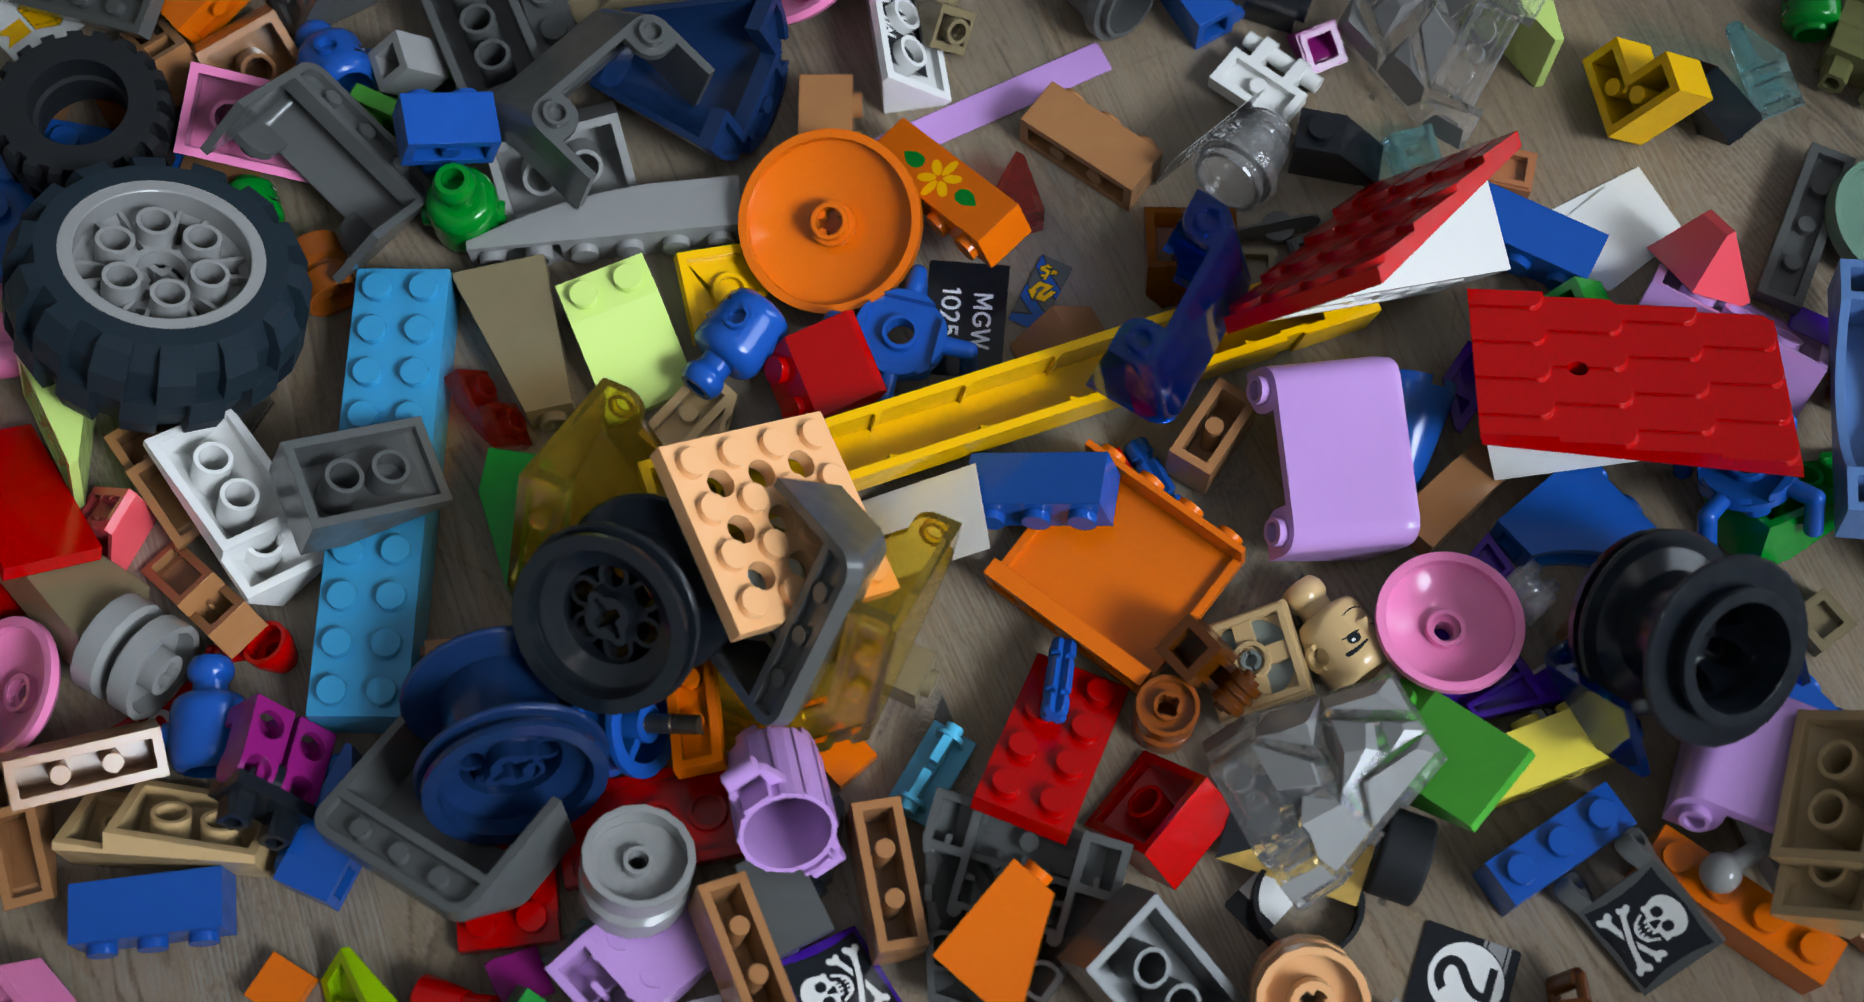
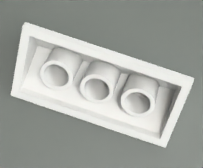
[866,0,952,114]

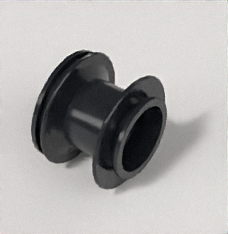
[511,493,729,715]
[1568,528,1808,748]

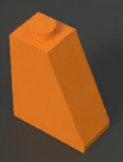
[932,858,1055,1002]

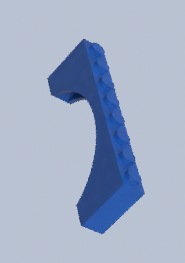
[1490,466,1844,710]

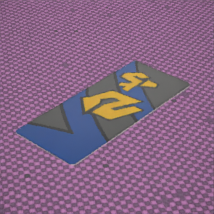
[1008,255,1072,328]

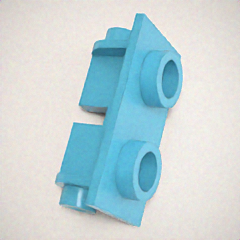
[888,720,977,827]

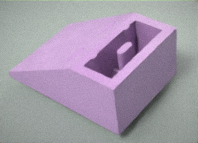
[545,896,711,1002]

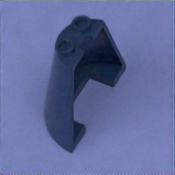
[589,0,789,161]

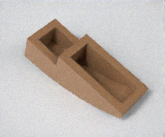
[103,427,202,551]
[1409,438,1508,555]
[140,542,268,659]
[0,763,57,911]

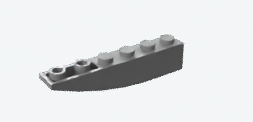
[466,175,742,268]

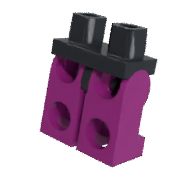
[208,693,337,851]

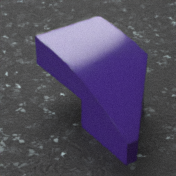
[1441,340,1478,435]

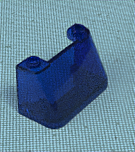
[1086,189,1251,424]

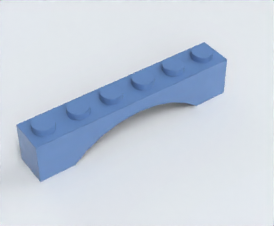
[1827,258,1864,539]

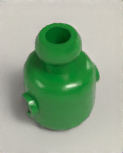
[421,162,509,254]

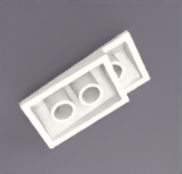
[143,409,325,606]

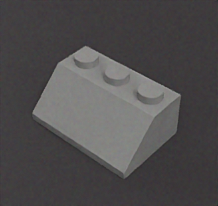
[489,100,637,222]

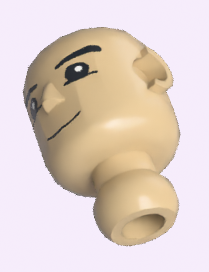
[1282,575,1389,693]

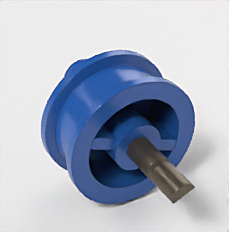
[572,698,703,779]

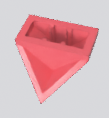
[1647,209,1750,306]
[80,486,157,571]

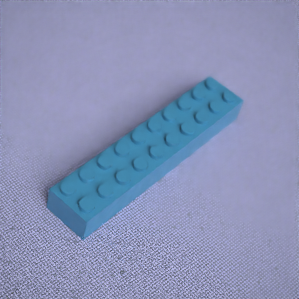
[305,268,461,733]

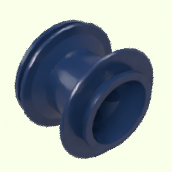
[399,625,610,845]

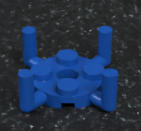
[823,264,978,402]
[1673,415,1826,545]

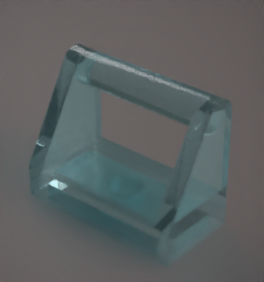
[1725,21,1805,120]

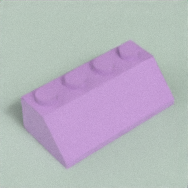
[1637,262,1829,417]

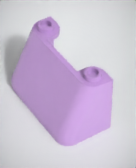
[1246,356,1420,561]
[1662,697,1821,834]

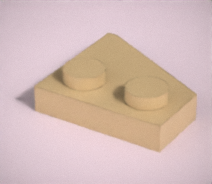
[639,383,738,450]

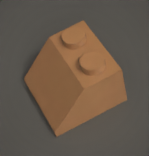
[190,4,298,80]

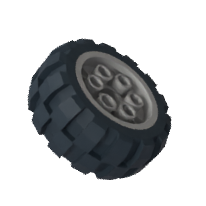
[1,157,313,434]

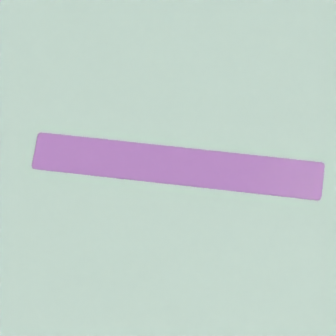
[873,43,1112,144]

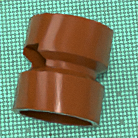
[296,230,357,317]
[1131,674,1200,754]

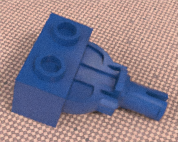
[392,88,502,177]

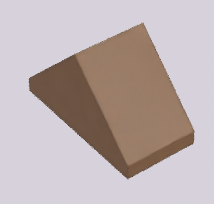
[1009,306,1105,359]

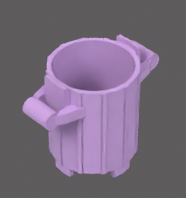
[720,724,846,879]

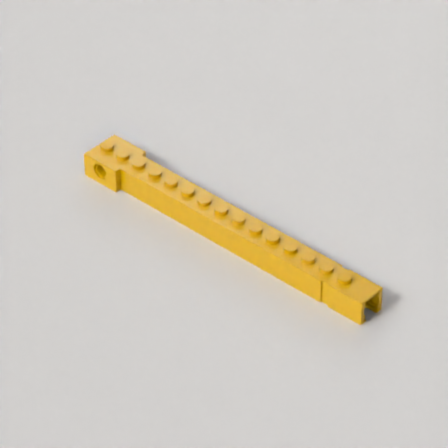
[637,282,1382,543]

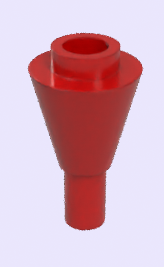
[409,973,501,1002]

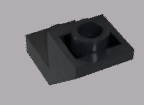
[1686,56,1762,146]

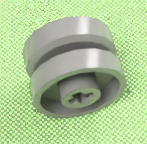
[70,593,200,721]
[578,804,696,939]

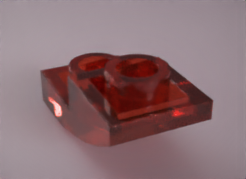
[444,369,533,449]

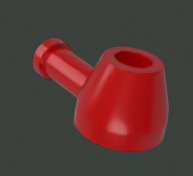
[205,621,299,674]

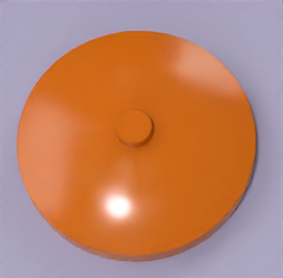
[738,128,923,315]

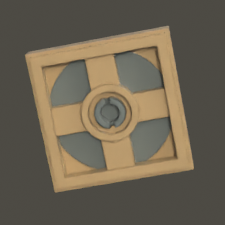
[1209,599,1316,725]

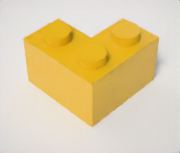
[1582,36,1713,145]

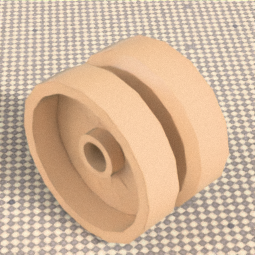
[1248,934,1372,1002]

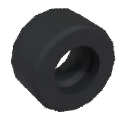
[1363,805,1438,907]

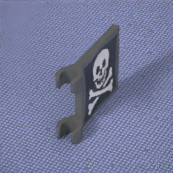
[1553,826,1727,996]

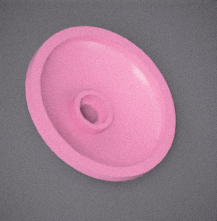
[1374,551,1526,694]
[0,616,61,753]

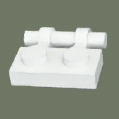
[1207,31,1324,134]

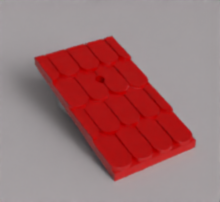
[1223,130,1522,334]
[1467,288,1804,481]

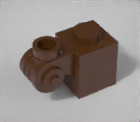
[1154,613,1263,718]

